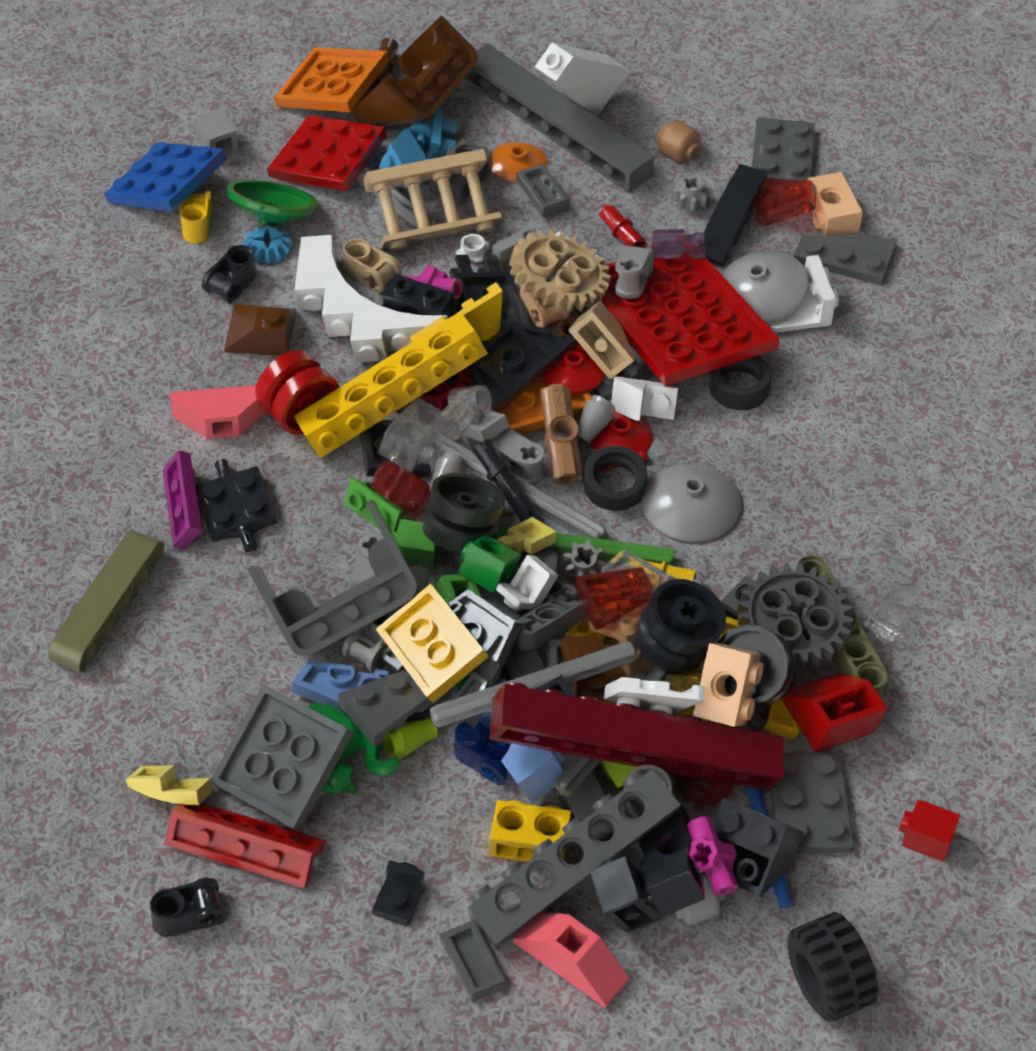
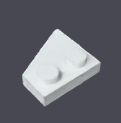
[604,677,705,716]

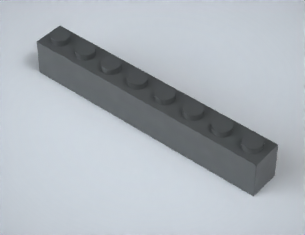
[463,44,655,193]

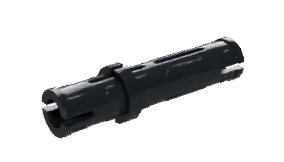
[472,439,545,523]

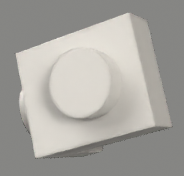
[496,555,558,611]

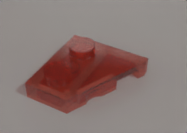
[756,179,817,226]
[575,567,653,630]

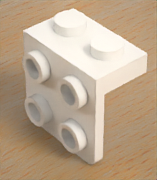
[768,255,839,333]

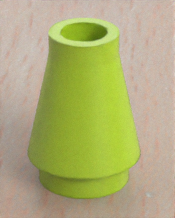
[382,718,438,758]

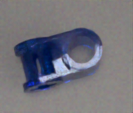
[453,721,511,786]

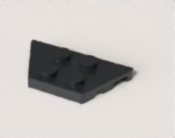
[468,321,579,413]

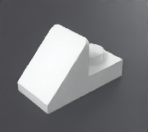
[611,376,679,421]

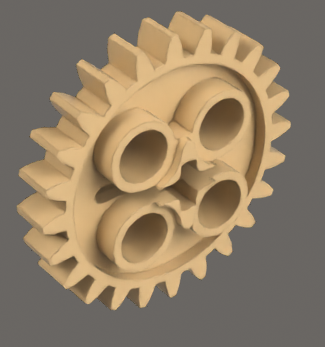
[509,230,611,312]

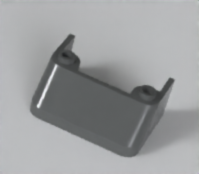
[247,500,418,656]

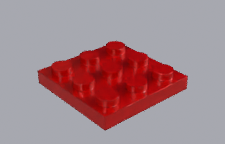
[267,115,387,191]

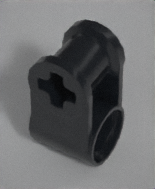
[202,245,257,304]
[150,878,228,937]

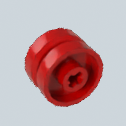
[255,350,339,435]

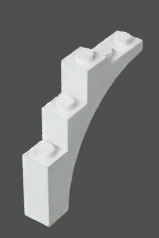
[294,235,447,363]

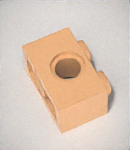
[802,172,863,236]
[693,643,763,727]

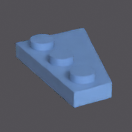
[292,660,389,715]

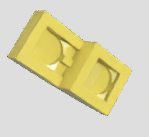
[126,765,213,805]

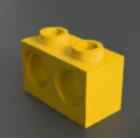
[489,800,571,862]

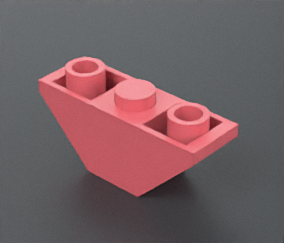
[170,385,267,439]
[513,912,629,1008]

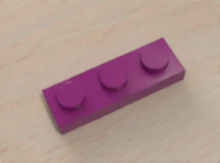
[162,450,203,549]

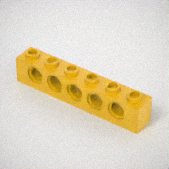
[294,312,488,459]

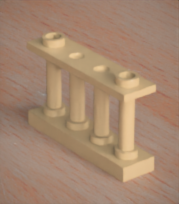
[363,149,502,252]

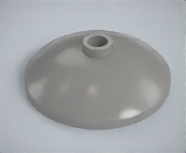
[722,251,809,325]
[641,464,741,544]

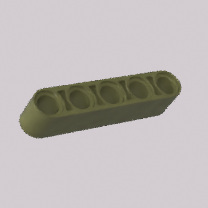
[48,530,165,673]
[796,555,888,699]

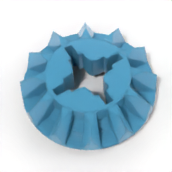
[243,224,293,263]

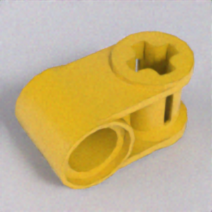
[180,190,213,244]

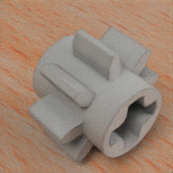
[672,175,710,212]
[563,539,605,584]

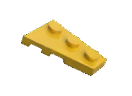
[409,283,502,344]

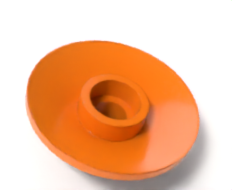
[492,142,547,182]

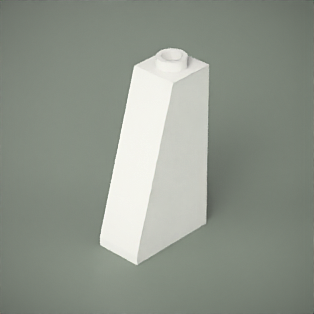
[535,42,630,116]

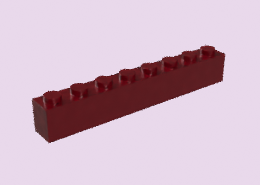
[490,683,784,791]

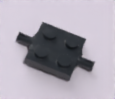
[195,459,278,553]

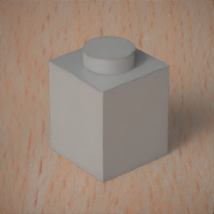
[195,110,238,155]

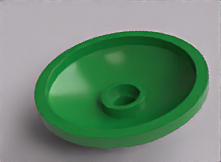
[226,179,318,226]

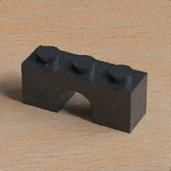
[639,804,705,917]

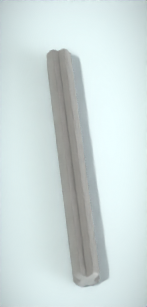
[438,437,606,539]
[430,641,636,728]

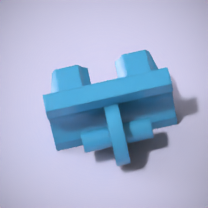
[409,108,457,160]

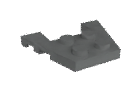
[379,589,521,727]

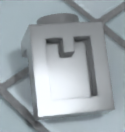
[458,408,510,450]

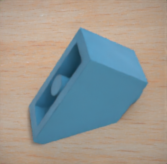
[379,128,428,188]

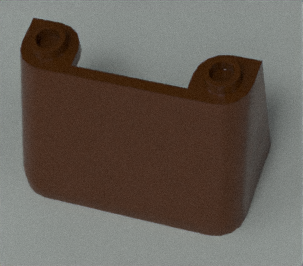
[350,15,478,127]

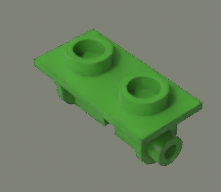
[343,476,411,532]

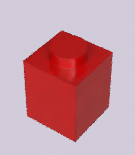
[898,799,961,862]

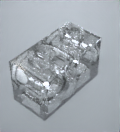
[378,397,450,472]

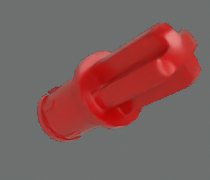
[599,205,646,248]

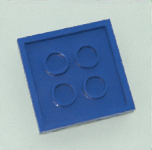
[104,142,227,212]

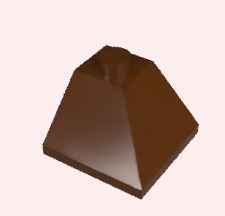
[224,304,296,356]

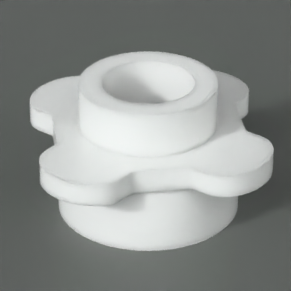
[456,234,490,263]

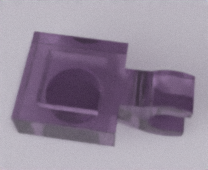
[651,229,706,259]

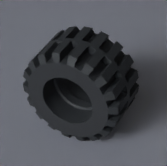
[788,912,878,1023]

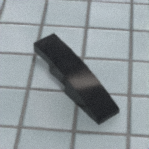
[697,164,768,266]

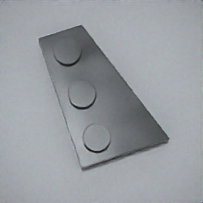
[794,235,898,285]
[338,670,450,747]

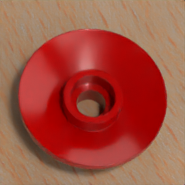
[542,345,605,394]
[590,411,653,454]

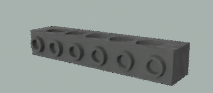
[468,769,680,948]

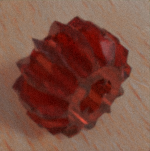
[371,461,430,512]

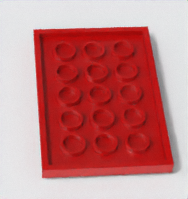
[596,238,779,387]

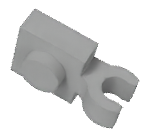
[492,228,530,272]

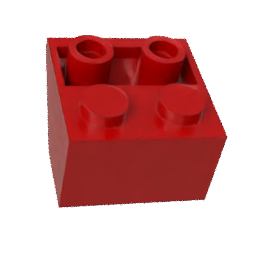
[782,673,888,753]

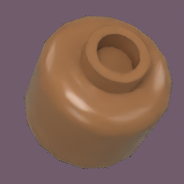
[657,120,701,163]

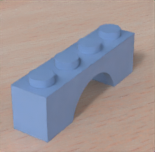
[453,677,565,803]

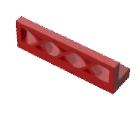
[164,802,326,888]

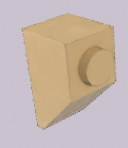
[568,301,635,379]

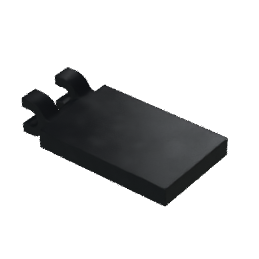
[449,254,535,344]

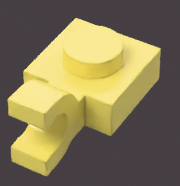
[498,517,556,555]

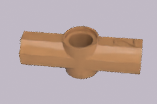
[540,384,582,485]

